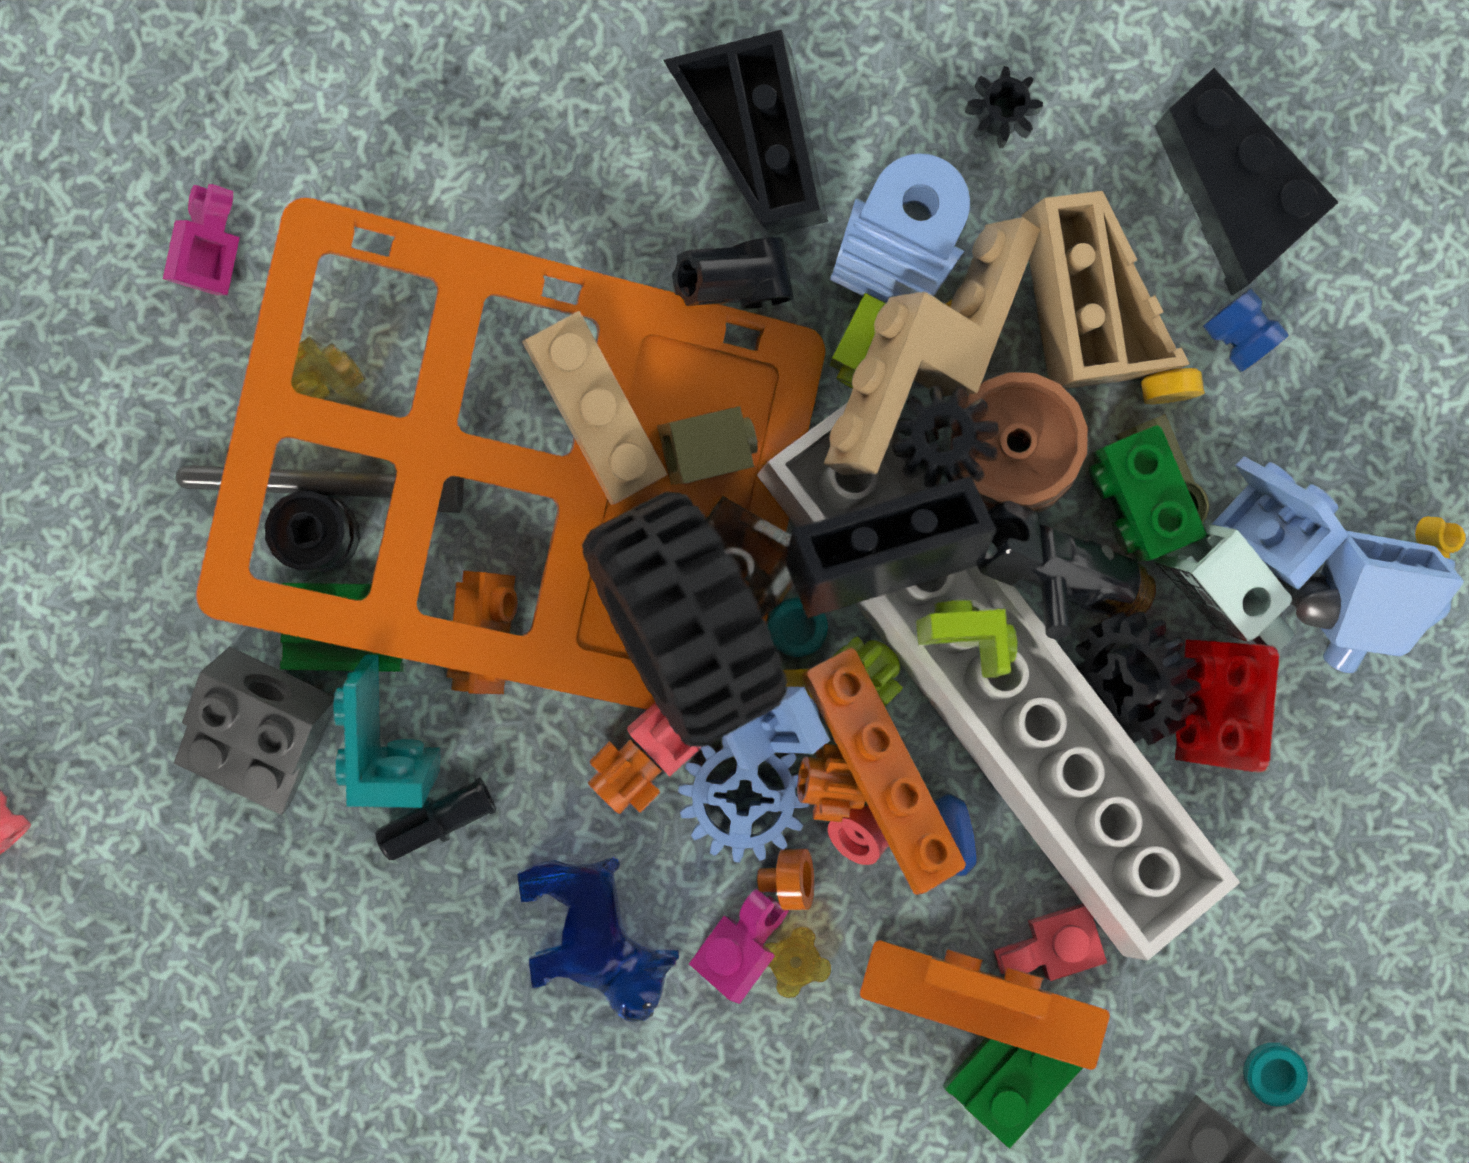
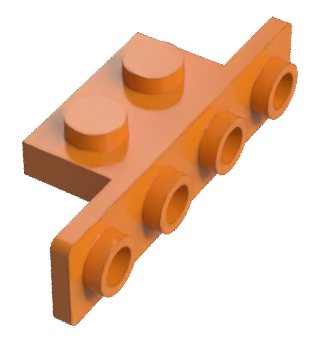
[802,648,966,895]
[860,940,1110,1070]

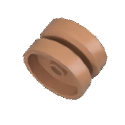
[950,372,1088,513]

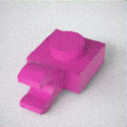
[163,184,240,295]
[689,889,789,1004]

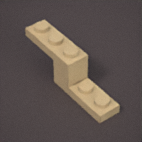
[823,217,1040,475]

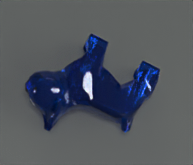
[517,858,679,1022]

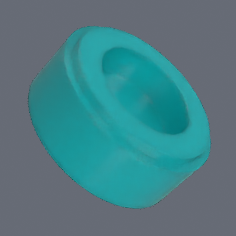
[768,597,828,657]
[1243,1042,1308,1107]

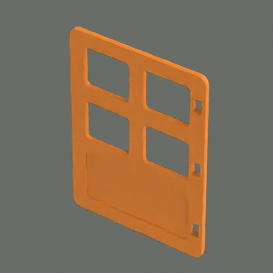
[196,197,825,710]

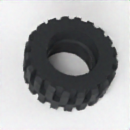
[582,492,787,747]

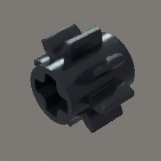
[965,66,1043,148]

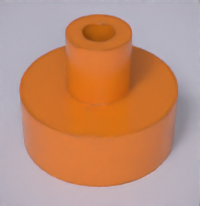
[757,849,814,910]

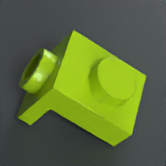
[916,600,1017,678]

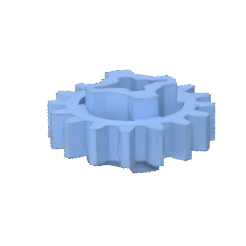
[678,736,809,863]

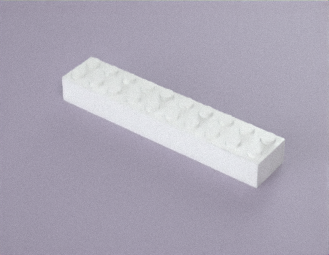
[757,402,1240,960]

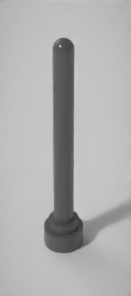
[175,465,464,513]

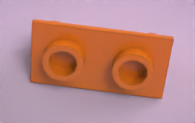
[446,570,518,694]

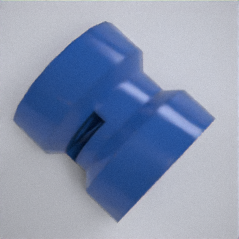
[1203,288,1289,372]

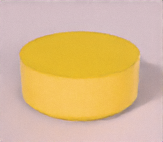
[1141,368,1205,405]

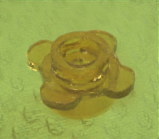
[764,926,831,998]

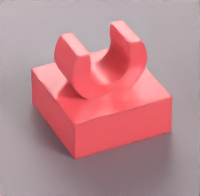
[627,702,701,777]

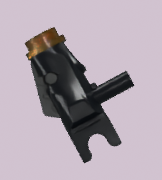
[977,500,1156,639]

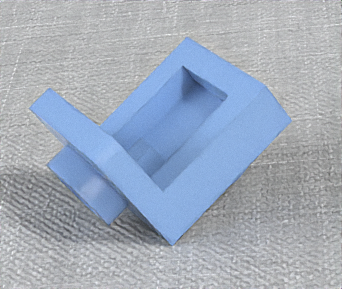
[725,687,830,770]

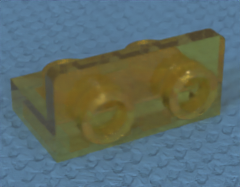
[291,336,368,406]

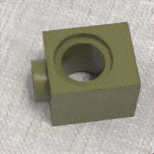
[657,406,758,485]

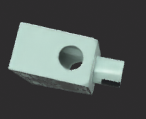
[1154,523,1294,651]

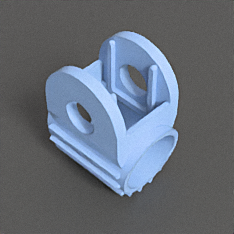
[830,154,970,303]

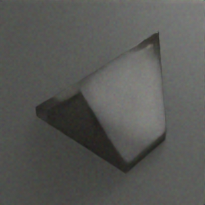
[706,496,794,618]

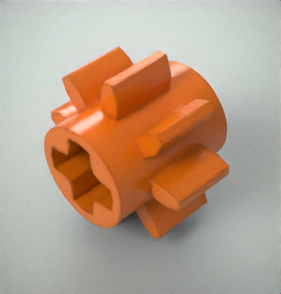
[587,739,662,814]
[797,744,866,822]

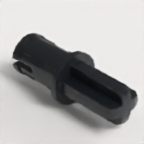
[375,777,497,860]

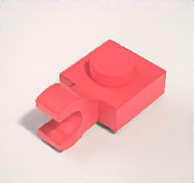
[993,903,1107,981]

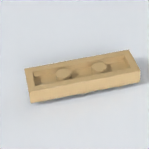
[522,311,668,504]

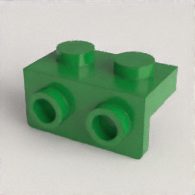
[1089,425,1206,562]

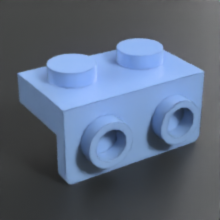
[1212,456,1349,590]

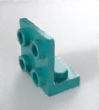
[334,655,440,808]

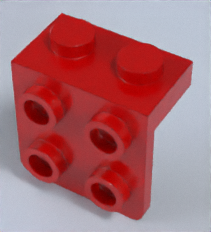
[1174,639,1279,772]

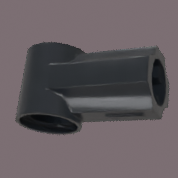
[672,237,794,309]

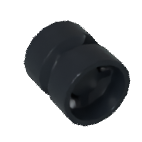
[265,491,360,573]

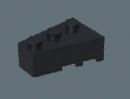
[663,29,828,236]
[1154,68,1339,296]

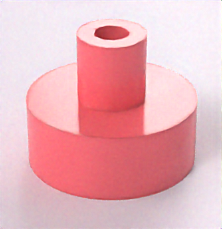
[828,805,889,865]

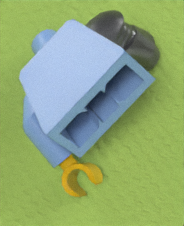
[1275,516,1466,673]

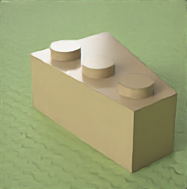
[1022,191,1190,389]

